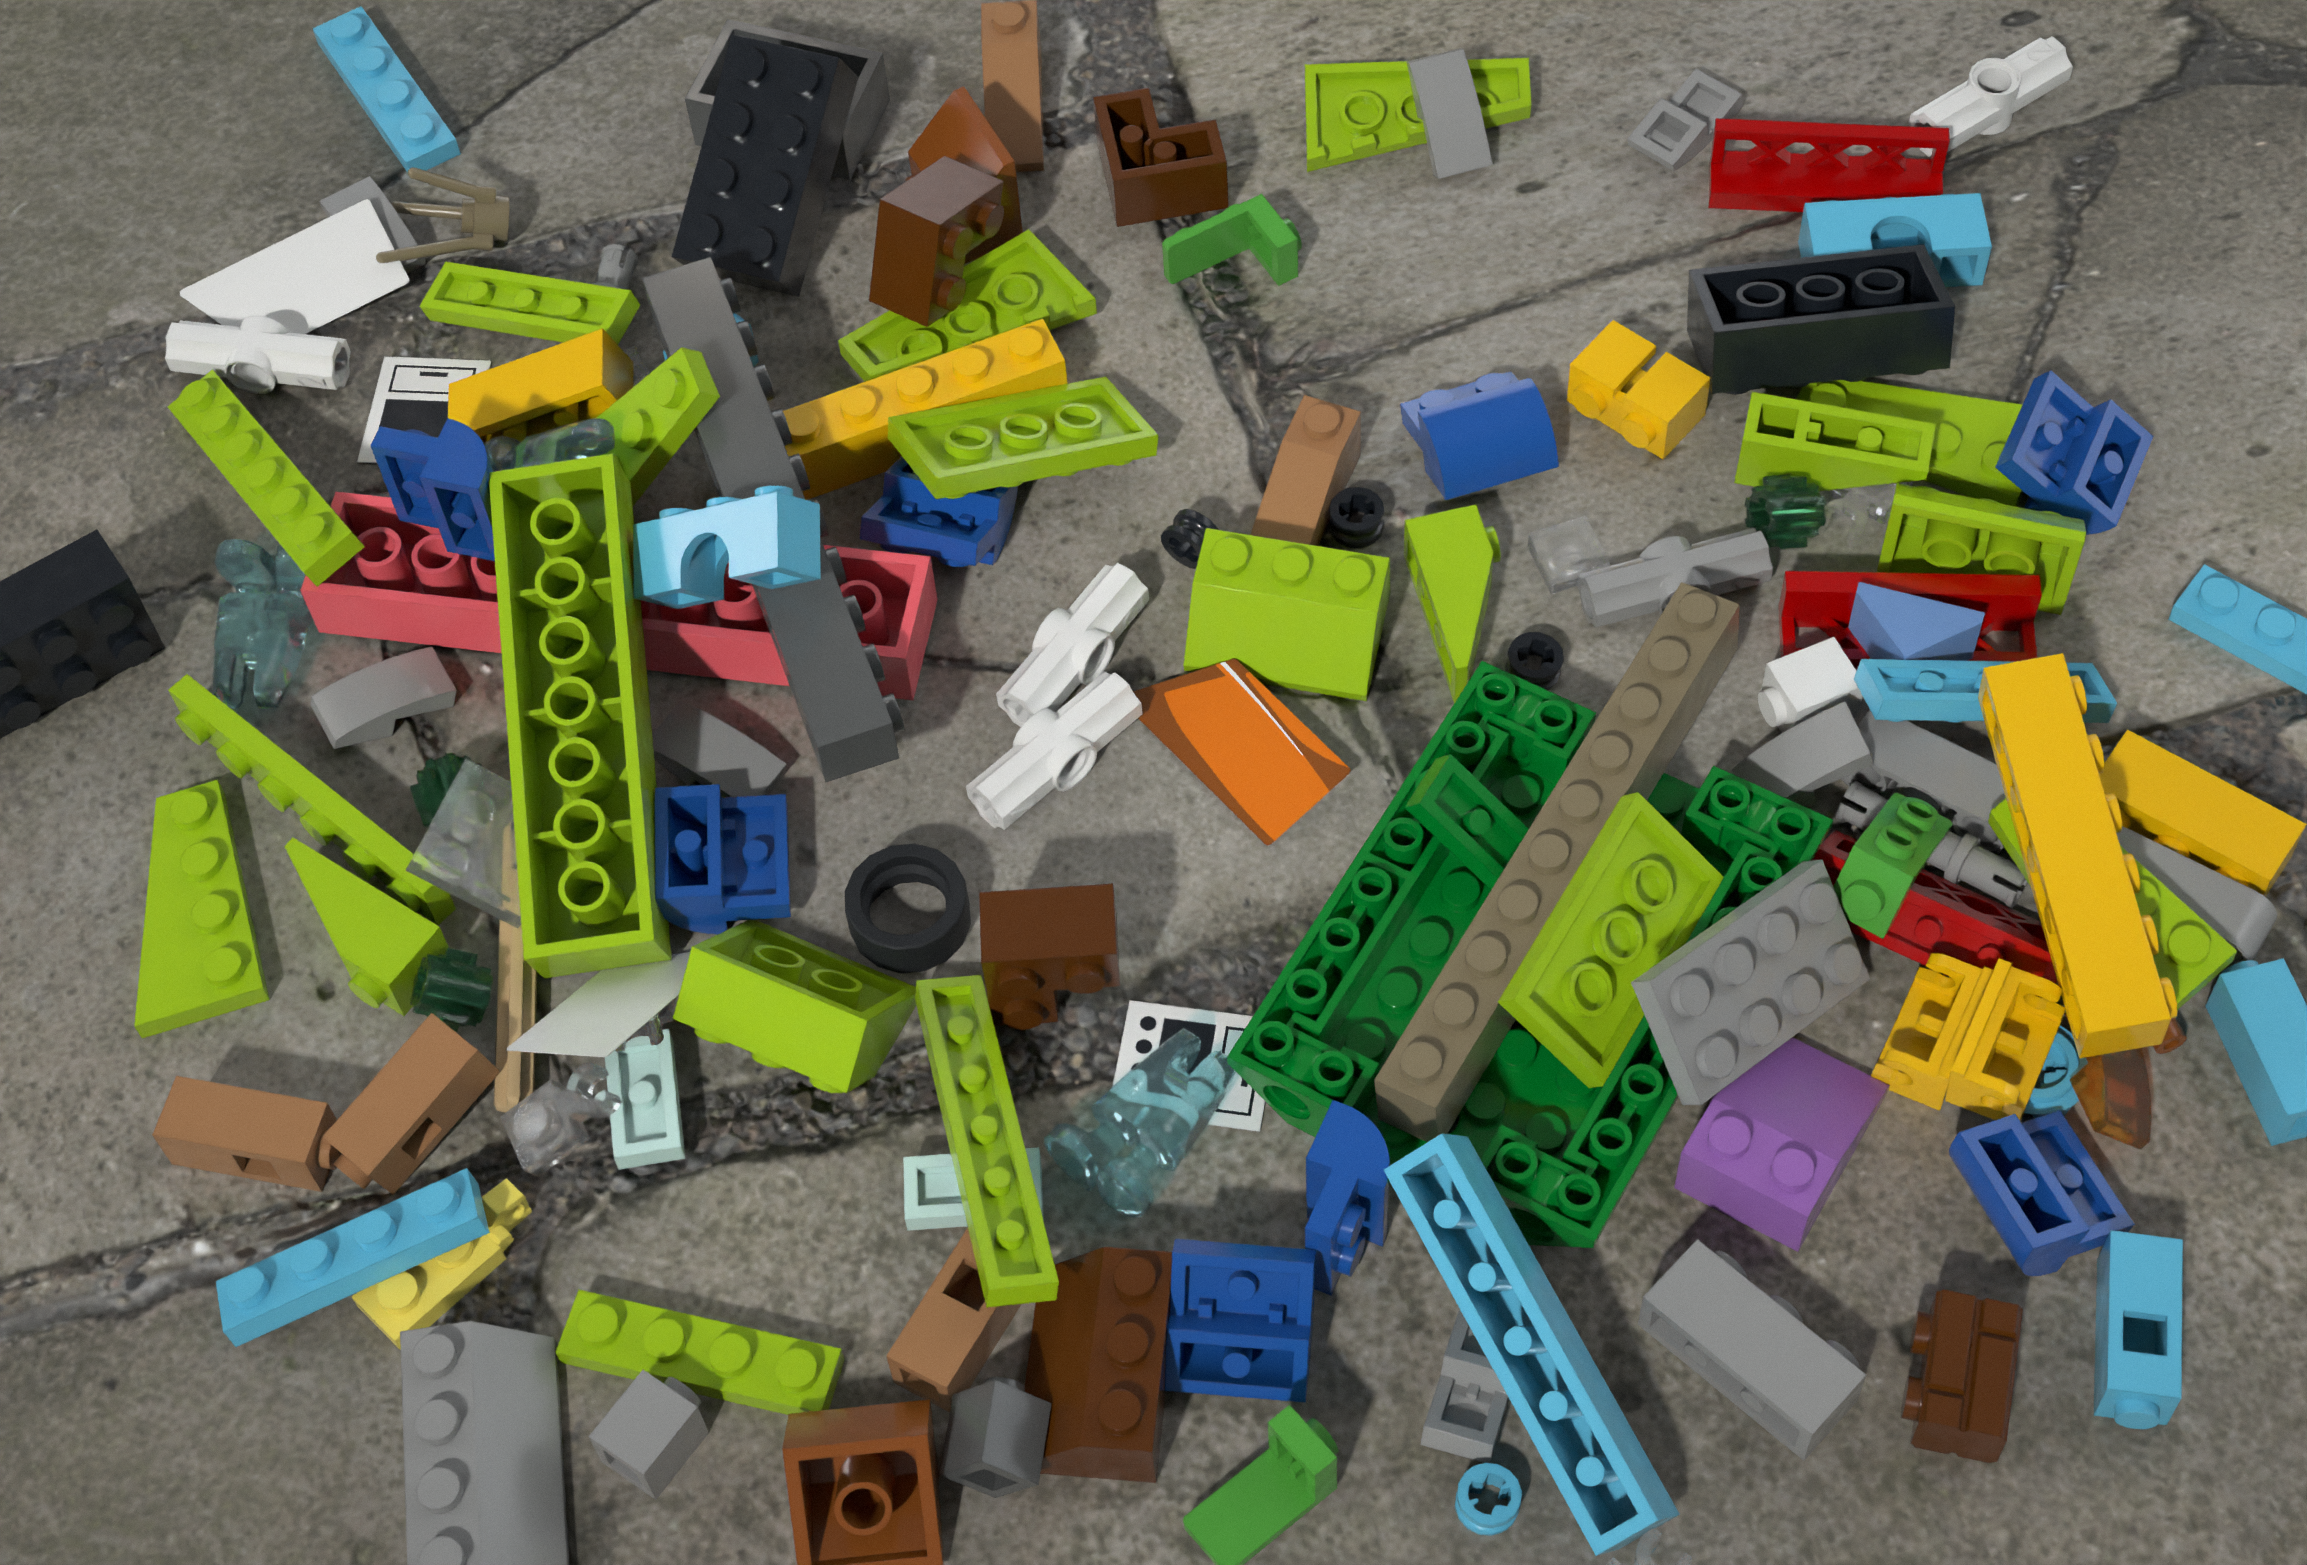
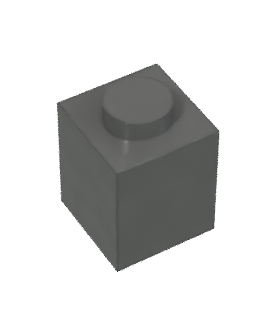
[939,1377,1052,1498]

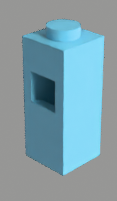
[2206,958,2307,1146]
[2094,1230,2183,1429]

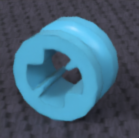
[1455,1463,1522,1536]

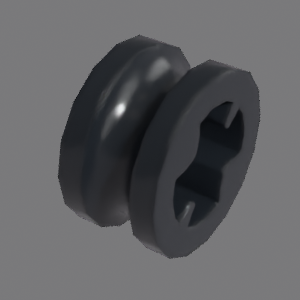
[1329,487,1384,549]
[1161,509,1219,569]
[1505,632,1564,690]

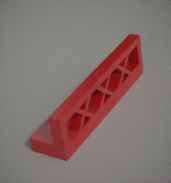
[1708,118,1950,212]
[1778,571,2042,670]
[1812,830,2058,998]

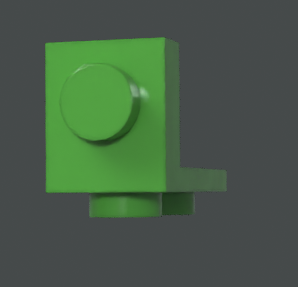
[1162,194,1302,286]
[1834,793,1953,939]
[1183,1405,1339,1565]

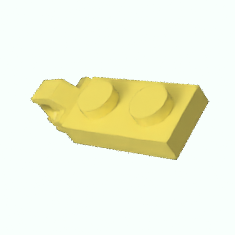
[352,1178,532,1350]

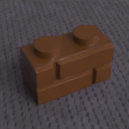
[1901,1289,2023,1463]

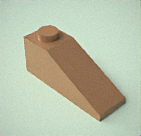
[981,0,1044,172]
[1250,395,1361,546]

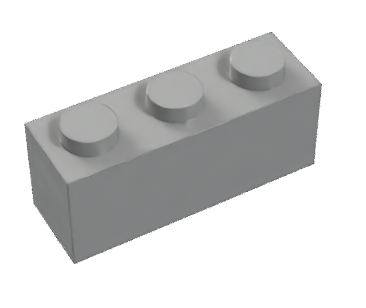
[1638,1239,1866,1461]

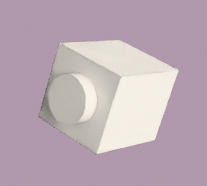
[1758,637,1863,733]

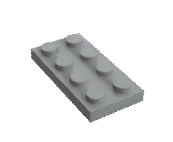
[1631,860,1870,1105]

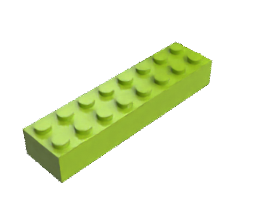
[489,453,672,979]

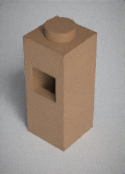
[322,1012,501,1195]
[152,1076,342,1192]
[886,1228,1021,1412]

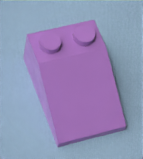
[1674,1037,1890,1252]

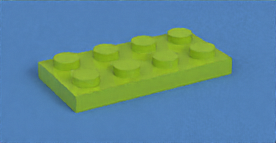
[888,376,1158,499]
[1498,792,1724,1088]

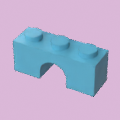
[1798,193,1992,287]
[633,486,821,609]

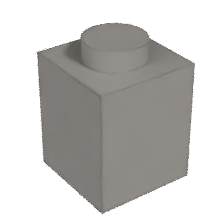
[588,1370,709,1500]

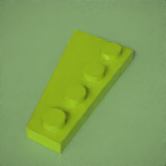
[838,229,1097,382]
[1796,380,2023,507]

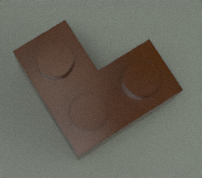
[1093,88,1229,227]
[869,156,1004,327]
[979,883,1120,1030]

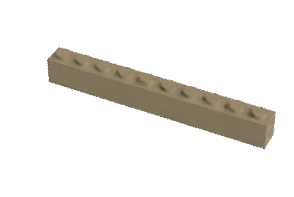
[1374,582,1740,1142]

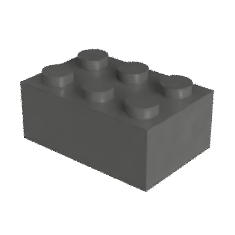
[685,19,890,180]

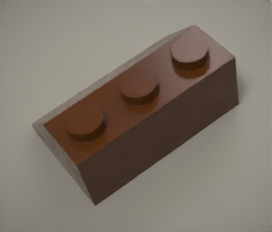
[1025,1247,1172,1483]

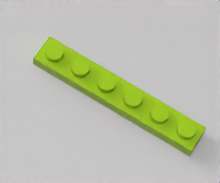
[167,369,365,587]
[168,674,456,925]
[915,975,1059,1308]

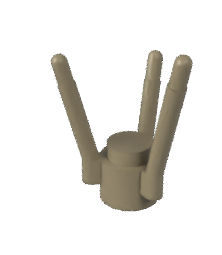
[376,167,509,263]

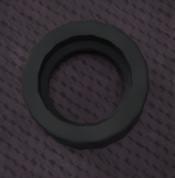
[845,843,971,973]

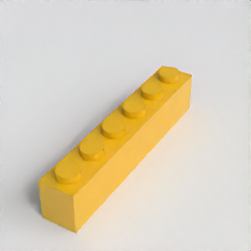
[783,319,1068,500]
[1978,653,2177,1059]

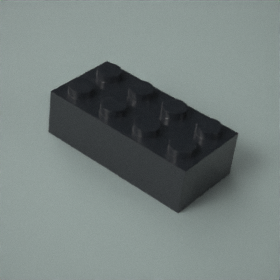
[671,34,858,297]
[1687,244,1955,395]
[0,529,165,739]

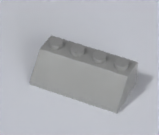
[400,1321,570,1565]

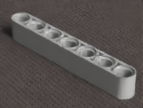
[1841,711,2277,972]

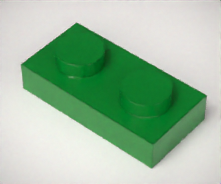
[1404,754,1529,890]

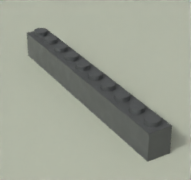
[642,257,905,782]

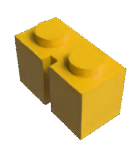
[1567,320,1711,460]

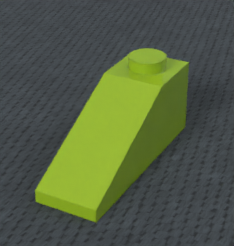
[1734,392,1936,494]
[1404,504,1501,703]
[284,837,454,1016]

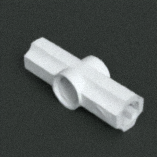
[1909,36,2073,157]
[165,316,351,394]
[996,563,1149,727]
[966,672,1143,830]

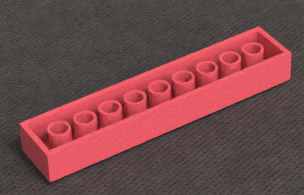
[300,492,938,700]

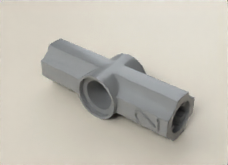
[1577,528,1773,628]

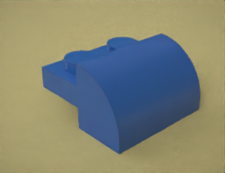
[1995,370,2153,535]
[1400,371,1559,500]
[370,418,495,561]
[860,456,1018,567]
[655,784,791,934]
[1305,1100,1390,1296]
[1949,1110,2135,1276]
[1165,1239,1316,1403]

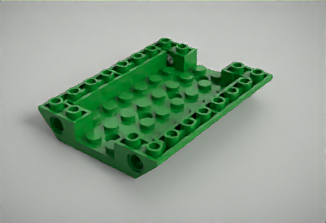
[1227,661,1833,1248]

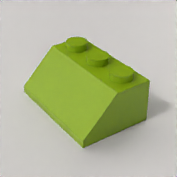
[1877,483,2086,615]
[1183,528,1391,702]
[673,920,916,1093]

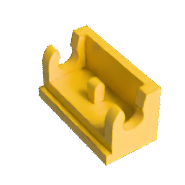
[1871,953,1994,1111]
[1945,959,2065,1121]

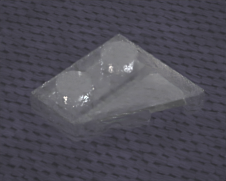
[406,759,521,928]

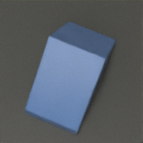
[1848,582,1985,661]

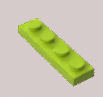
[419,262,640,344]
[555,1289,845,1415]

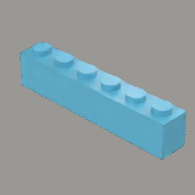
[1384,1133,1680,1556]

